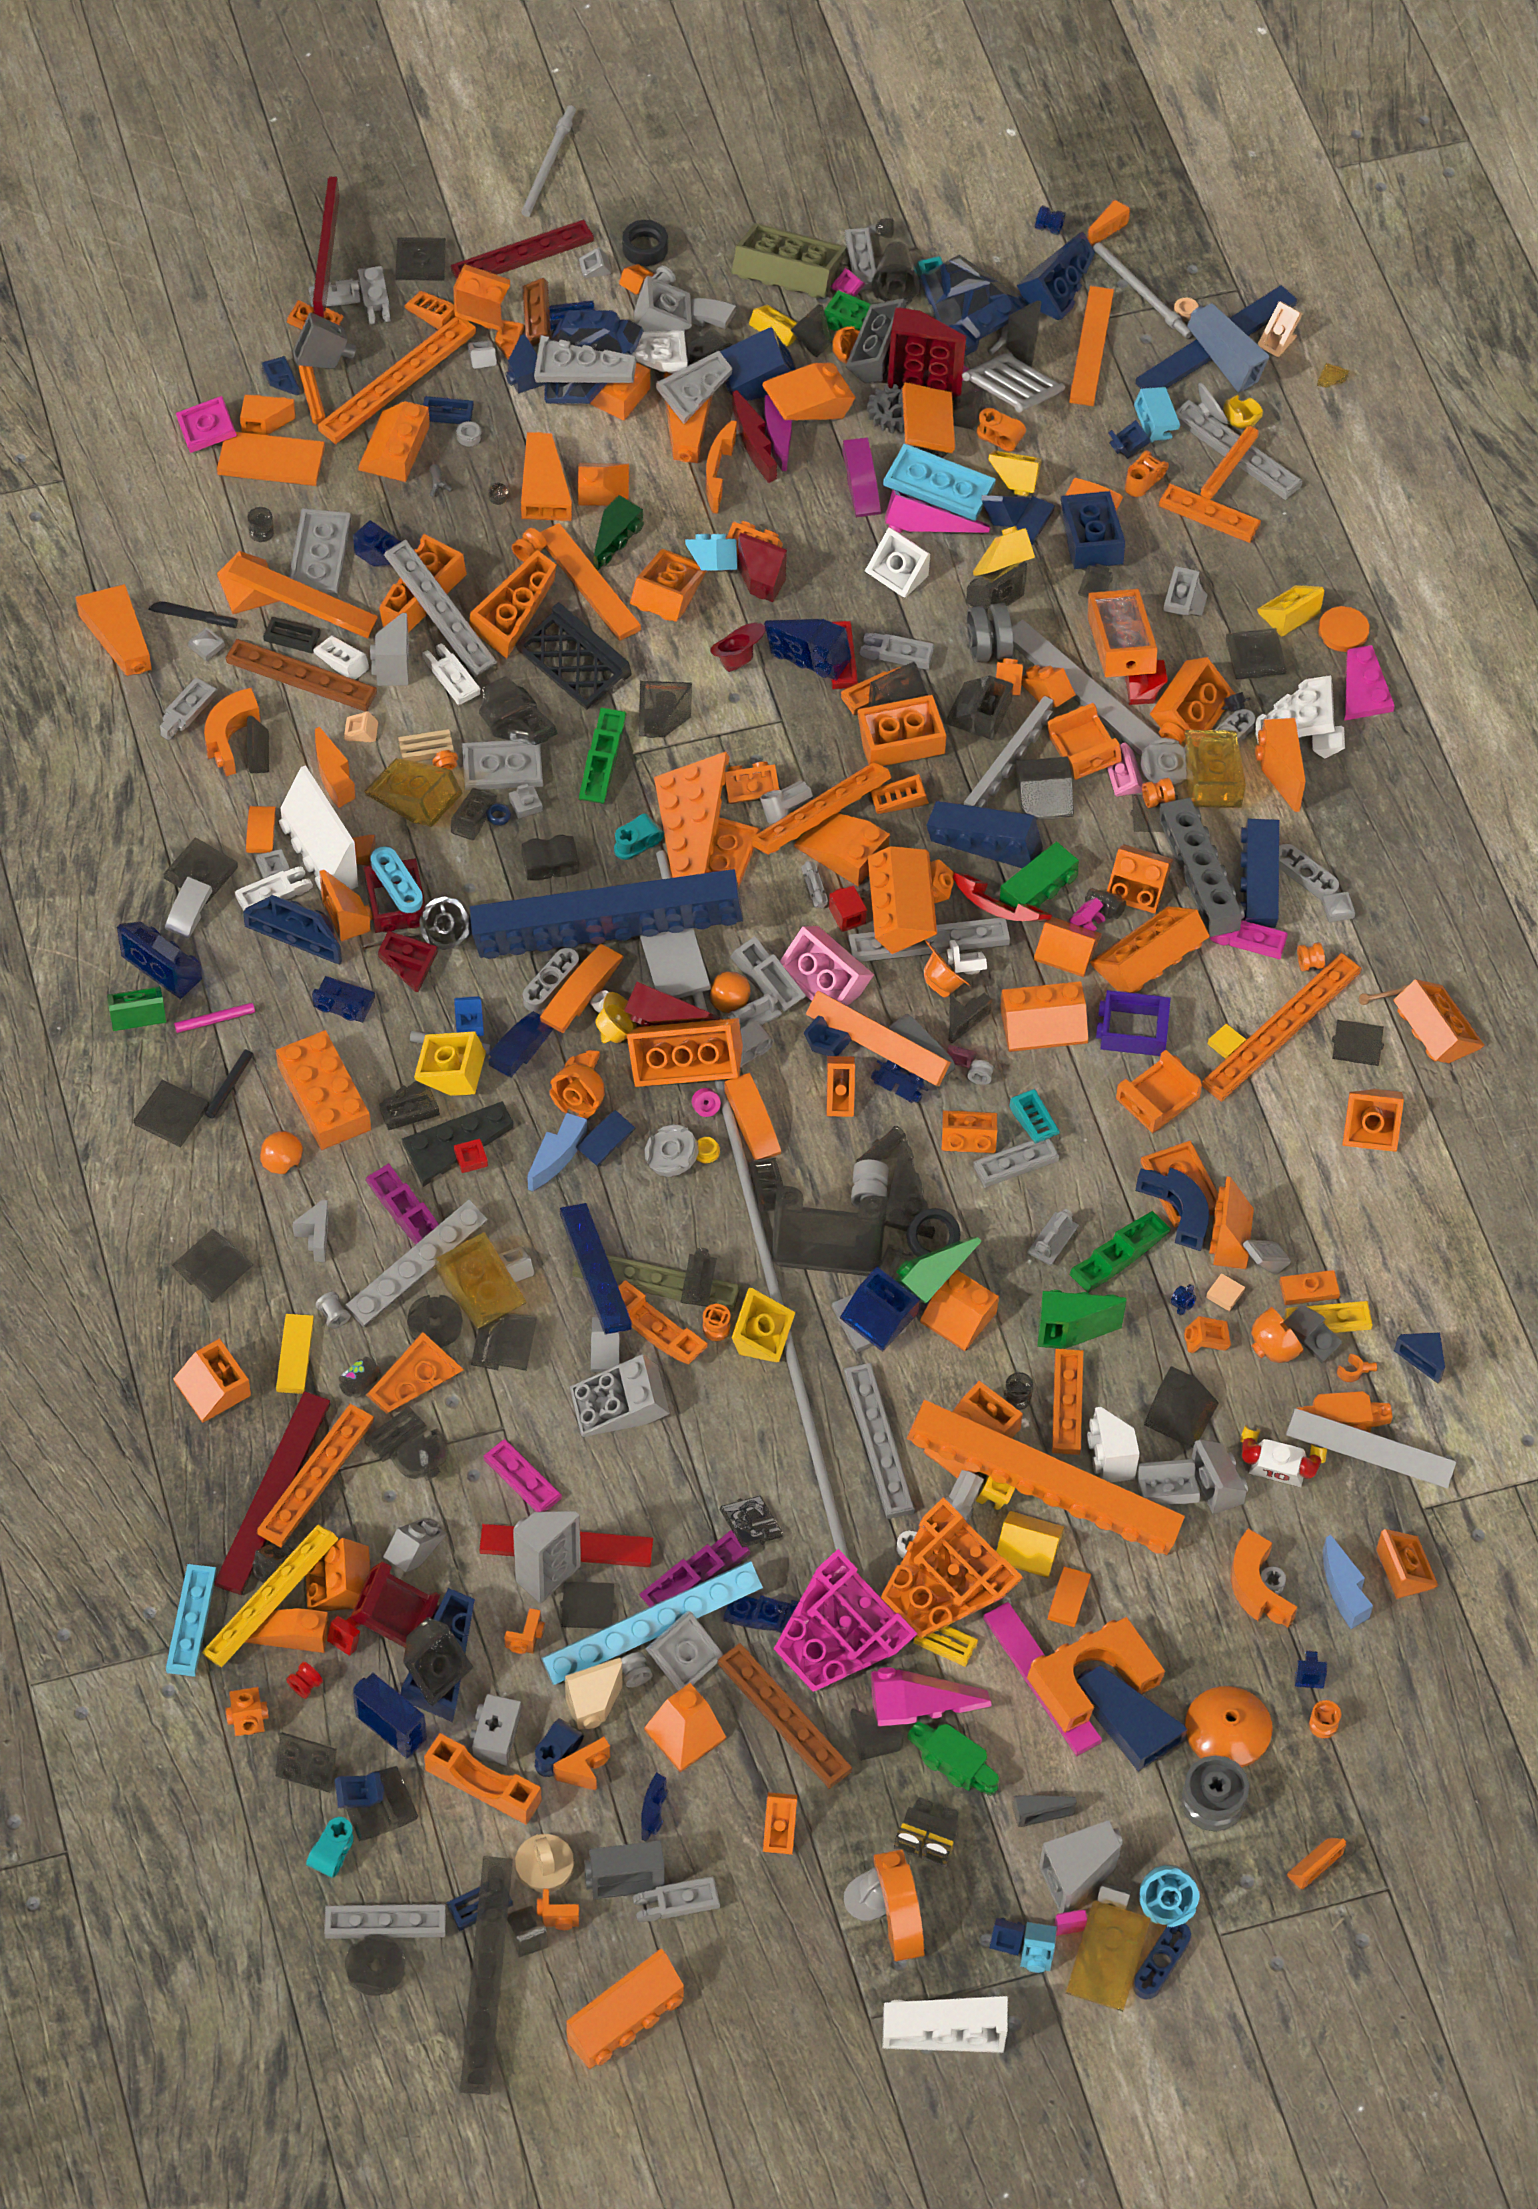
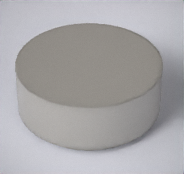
[456,422,482,447]

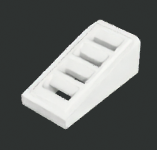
[313,636,369,680]

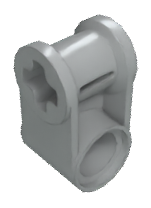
[740,1020,774,1067]

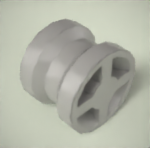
[621,1652,652,1688]

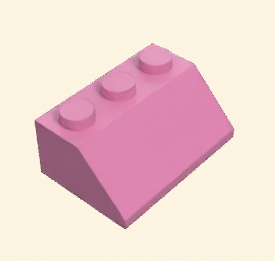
[780,926,874,1006]

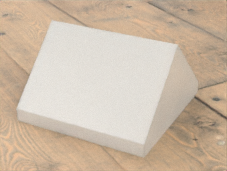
[865,528,930,597]

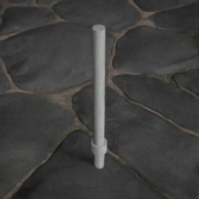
[521,105,576,217]
[1093,242,1193,339]

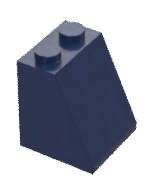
[720,326,796,401]

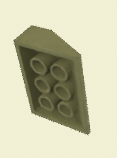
[732,223,847,298]

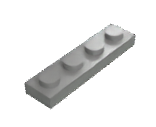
[325,1904,446,1939]

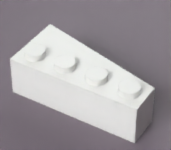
[883,1996,1007,2053]

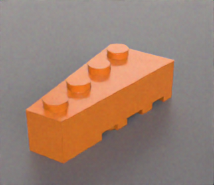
[379,534,467,633]
[469,550,557,659]

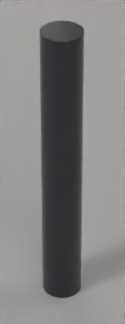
[205,1049,253,1119]

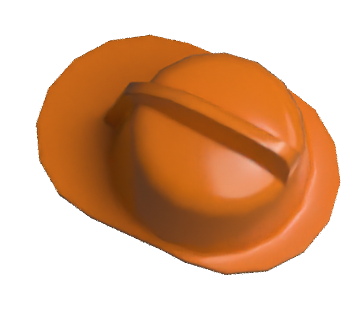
[924,940,970,998]

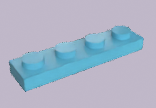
[166,1564,217,1677]

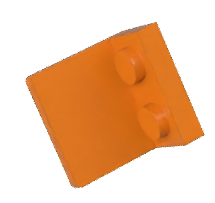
[454,264,510,330]

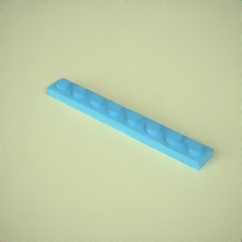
[541,1561,763,1685]

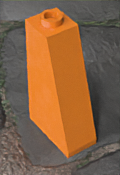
[664,372,713,463]
[521,432,572,521]
[75,584,152,676]

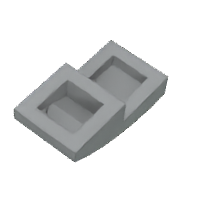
[690,298,736,329]
[165,877,212,939]

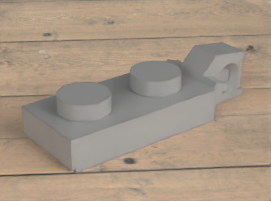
[160,677,218,740]

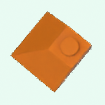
[578,463,629,506]
[319,869,373,941]
[1342,1089,1404,1152]
[644,1683,726,1772]

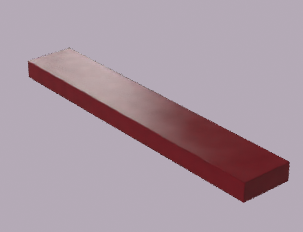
[451,219,594,280]

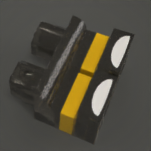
[894,1797,959,1868]

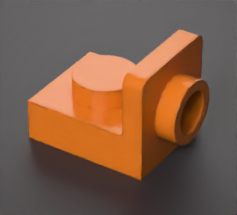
[1184,1316,1231,1353]

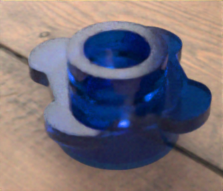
[1171,1284,1196,1315]

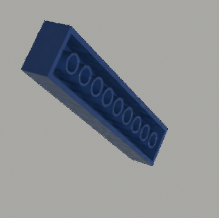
[470,869,743,959]

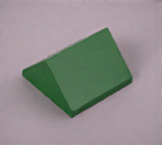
[107,986,166,1031]

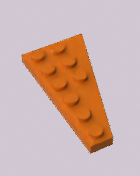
[654,752,730,878]

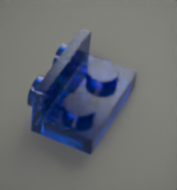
[312,976,375,1023]

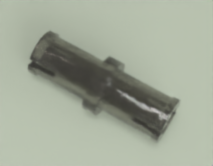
[856,1126,907,1163]

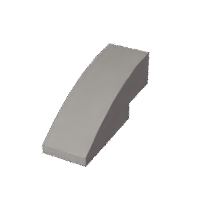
[730,936,806,1012]

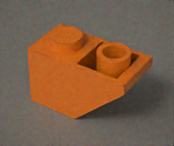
[240,394,296,435]
[1021,665,1076,708]

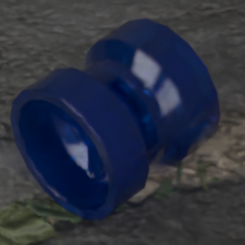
[1035,205,1066,236]

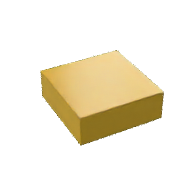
[1207,1024,1246,1059]

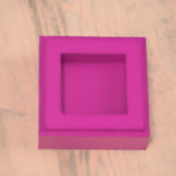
[830,268,865,297]
[1054,1910,1087,1936]

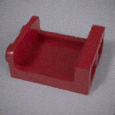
[350,1561,441,1650]

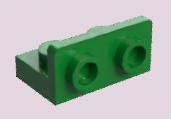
[824,290,872,331]

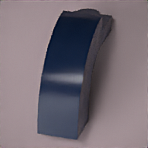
[1135,1168,1209,1251]

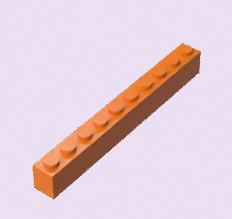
[906,1399,1185,1555]

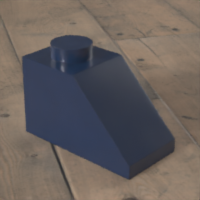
[506,334,545,394]

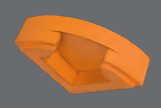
[565,1050,600,1069]

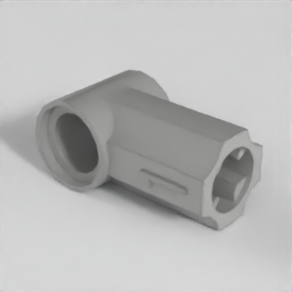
[760,781,813,823]
[945,1470,984,1523]

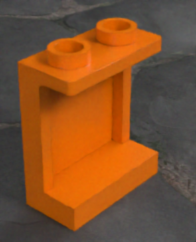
[1047,703,1122,780]
[1116,1050,1202,1134]

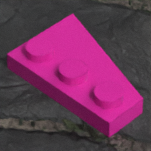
[1344,645,1395,721]

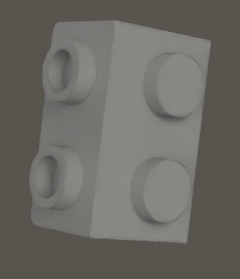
[1138,1459,1200,1505]

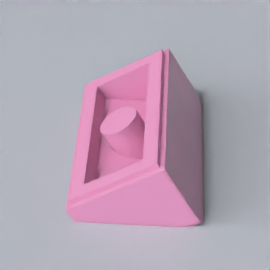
[1107,742,1143,797]

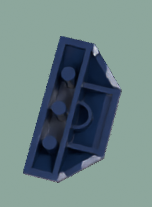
[243,895,342,965]

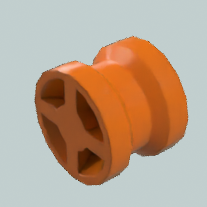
[1297,942,1325,972]

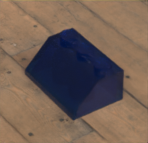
[117,921,202,1000]

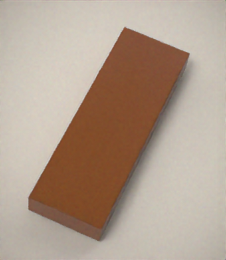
[523,277,551,346]

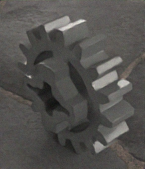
[867,384,904,433]

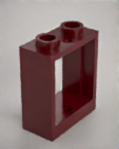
[364,858,428,933]

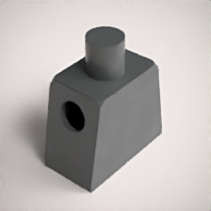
[292,312,356,369]

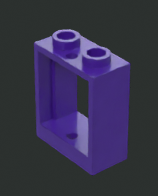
[1096,990,1171,1056]

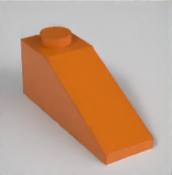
[245,1608,329,1653]

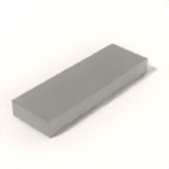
[845,228,879,290]
[973,1138,1059,1188]

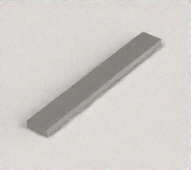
[1012,619,1161,756]

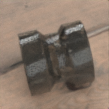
[247,507,274,542]
[1004,1372,1033,1410]

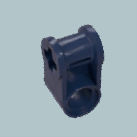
[535,1718,584,1777]

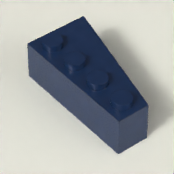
[926,801,1043,868]
[399,1588,475,1722]

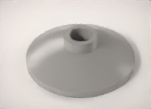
[1198,382,1229,424]

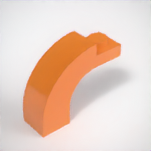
[204,688,261,776]
[1231,1528,1297,1628]
[874,1849,924,1962]

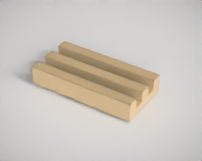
[398,729,454,763]

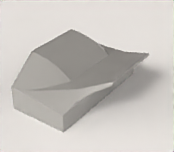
[1163,566,1207,616]

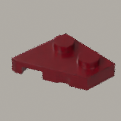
[378,931,438,992]

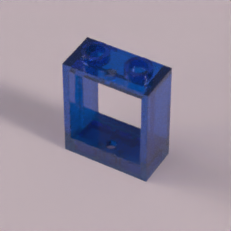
[353,1672,427,1759]

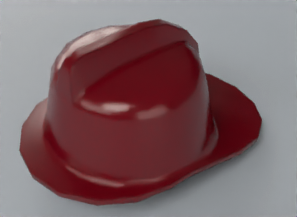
[710,622,766,672]

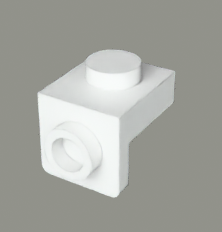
[946,940,987,974]

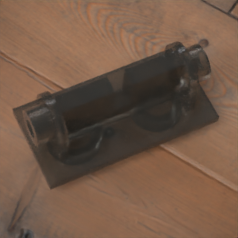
[681,1248,717,1307]

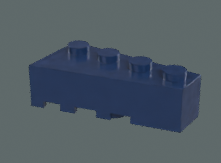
[1240,818,1280,928]

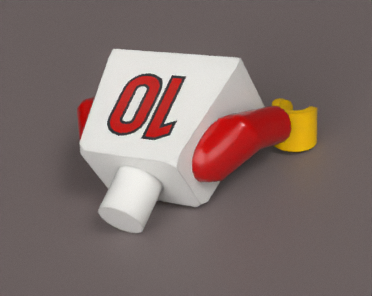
[1240,1425,1327,1487]

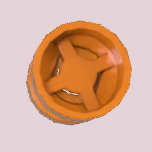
[512,528,547,562]
[1142,777,1175,808]
[702,1304,731,1341]
[1309,1700,1341,1739]

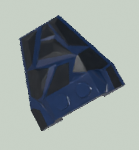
[920,254,1036,357]
[544,310,644,404]

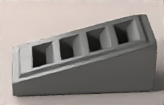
[1012,1795,1077,1827]

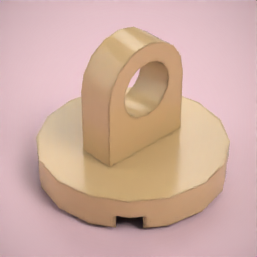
[515,1834,574,1893]

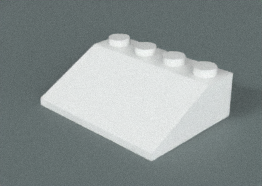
[279,765,358,891]

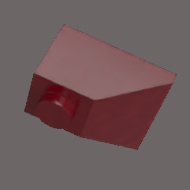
[738,532,787,602]

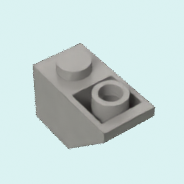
[383,1517,447,1572]

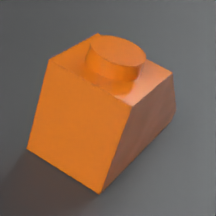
[827,1056,855,1117]

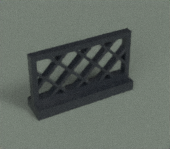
[516,602,632,710]

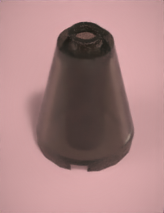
[872,242,920,304]

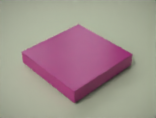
[176,396,237,453]

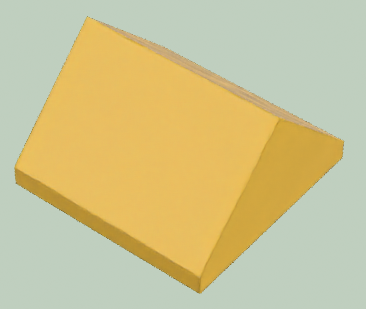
[1257,585,1325,637]
[732,1288,796,1362]
[996,1511,1064,1578]

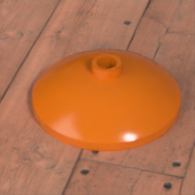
[1185,1686,1272,1767]

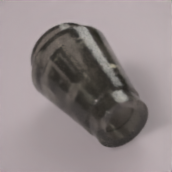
[1085,888,1126,919]

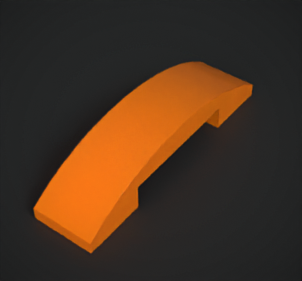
[706,420,737,514]
[607,1280,708,1364]

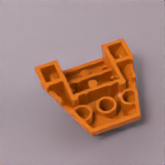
[881,1497,1023,1638]

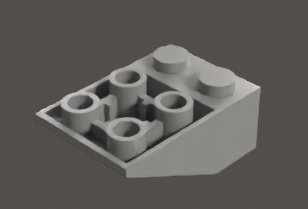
[570,1354,670,1437]

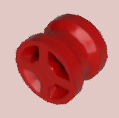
[286,1662,323,1699]

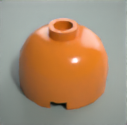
[549,1063,605,1118]
[1251,1307,1304,1363]

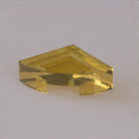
[1317,363,1349,387]

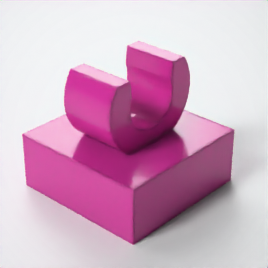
[1068,898,1105,931]

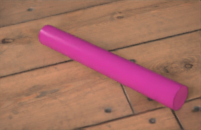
[174,1003,255,1033]

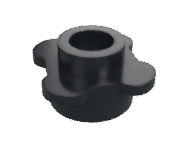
[1221,692,1251,712]

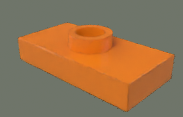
[1279,1270,1340,1305]

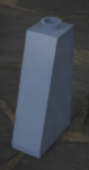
[1187,303,1269,393]

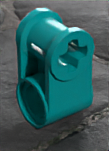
[614,813,664,860]
[306,1817,354,1878]

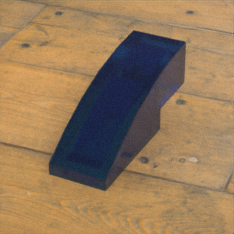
[488,1011,554,1078]

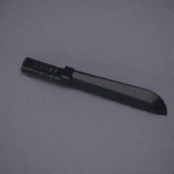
[148,601,238,628]

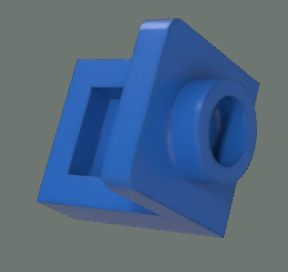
[454,996,484,1036]

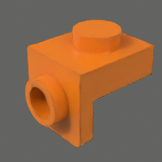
[994,659,1023,696]
[505,1608,545,1654]
[537,1888,579,1930]

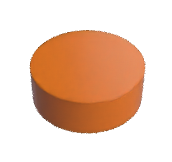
[1159,722,1186,745]

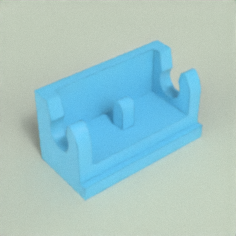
[1134,387,1180,442]

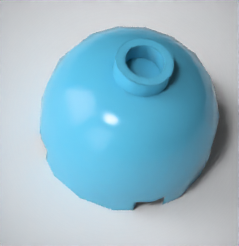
[1139,1865,1199,1927]

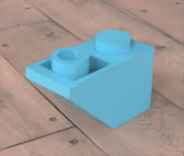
[685,534,737,570]
[1020,1922,1057,1973]

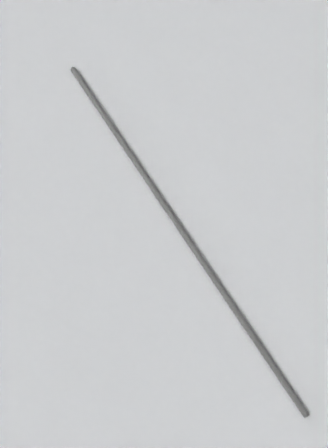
[656,850,851,1562]

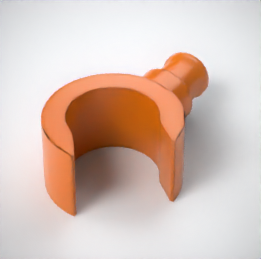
[1337,1354,1377,1382]

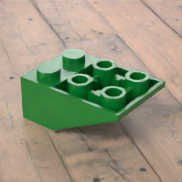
[1037,1290,1127,1349]

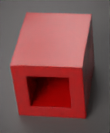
[829,885,867,932]

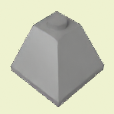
[634,276,692,331]

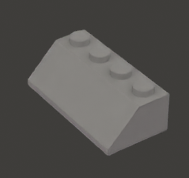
[513,1511,581,1604]

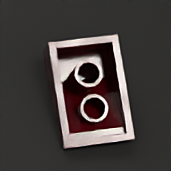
[624,982,721,1026]

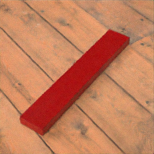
[479,1524,653,1568]

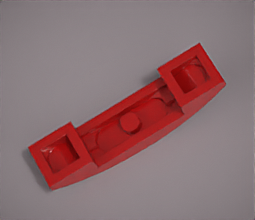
[953,873,1052,922]

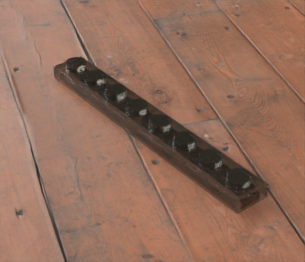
[460,1856,513,2095]

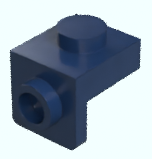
[1108,420,1151,459]
[804,1015,852,1056]
[335,1772,384,1808]

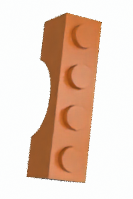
[424,1733,542,1825]

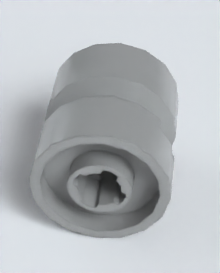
[851,1159,889,1211]

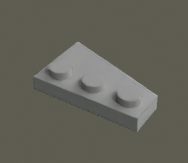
[656,351,732,424]

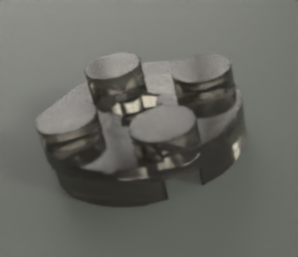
[407,1295,463,1349]
[345,1934,405,1996]

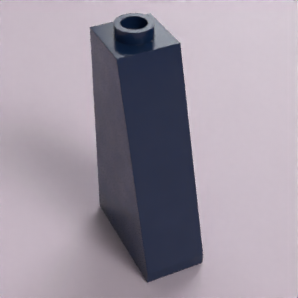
[1077,1665,1187,1772]

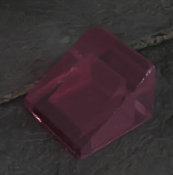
[947,1044,977,1069]

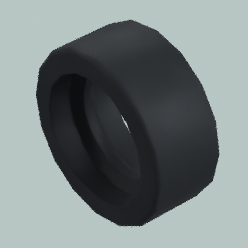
[622,219,668,266]
[906,1208,961,1257]

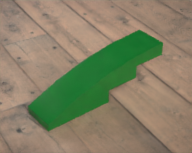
[579,708,627,804]
[1069,1211,1171,1293]

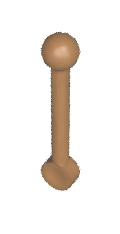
[1359,985,1409,1005]

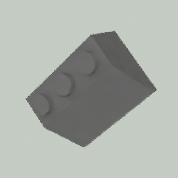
[846,298,907,383]

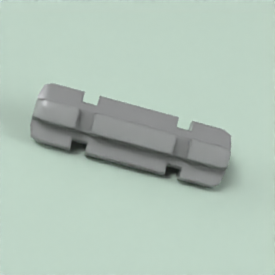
[801,861,829,909]

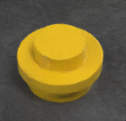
[696,1137,720,1163]

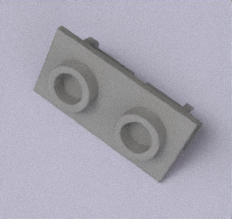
[308,278,360,307]
[722,993,782,1029]
[1027,1209,1079,1266]

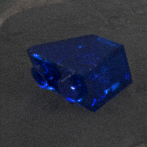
[353,520,402,567]

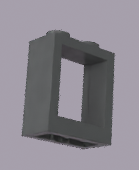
[584,1840,665,1900]

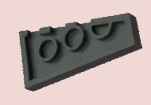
[402,1101,513,1187]

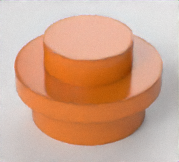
[432,750,458,772]

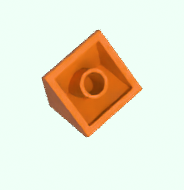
[217,551,280,614]
[1034,917,1102,977]
[1376,1529,1438,1599]

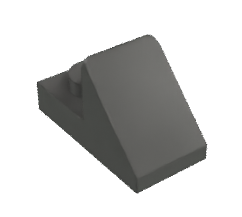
[1284,1304,1342,1363]

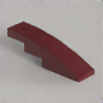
[732,390,777,483]

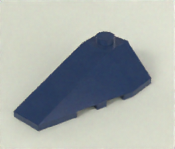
[1017,232,1095,321]

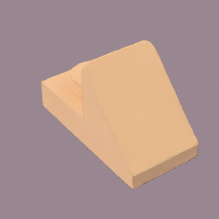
[1257,302,1303,357]

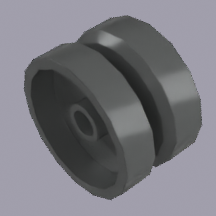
[966,603,1013,662]
[1181,1755,1250,1832]

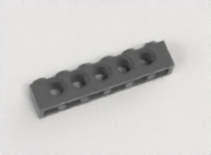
[1159,798,1244,937]

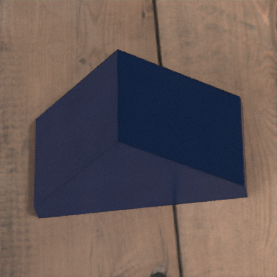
[981,495,1030,527]
[1394,1332,1445,1384]

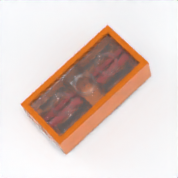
[1088,589,1157,678]

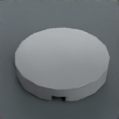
[1141,738,1193,787]
[644,1124,699,1177]

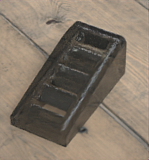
[451,788,497,840]
[749,1157,786,1212]

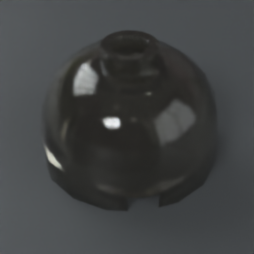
[419,897,472,950]
[390,1428,448,1481]

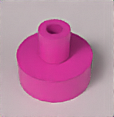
[692,1088,721,1117]

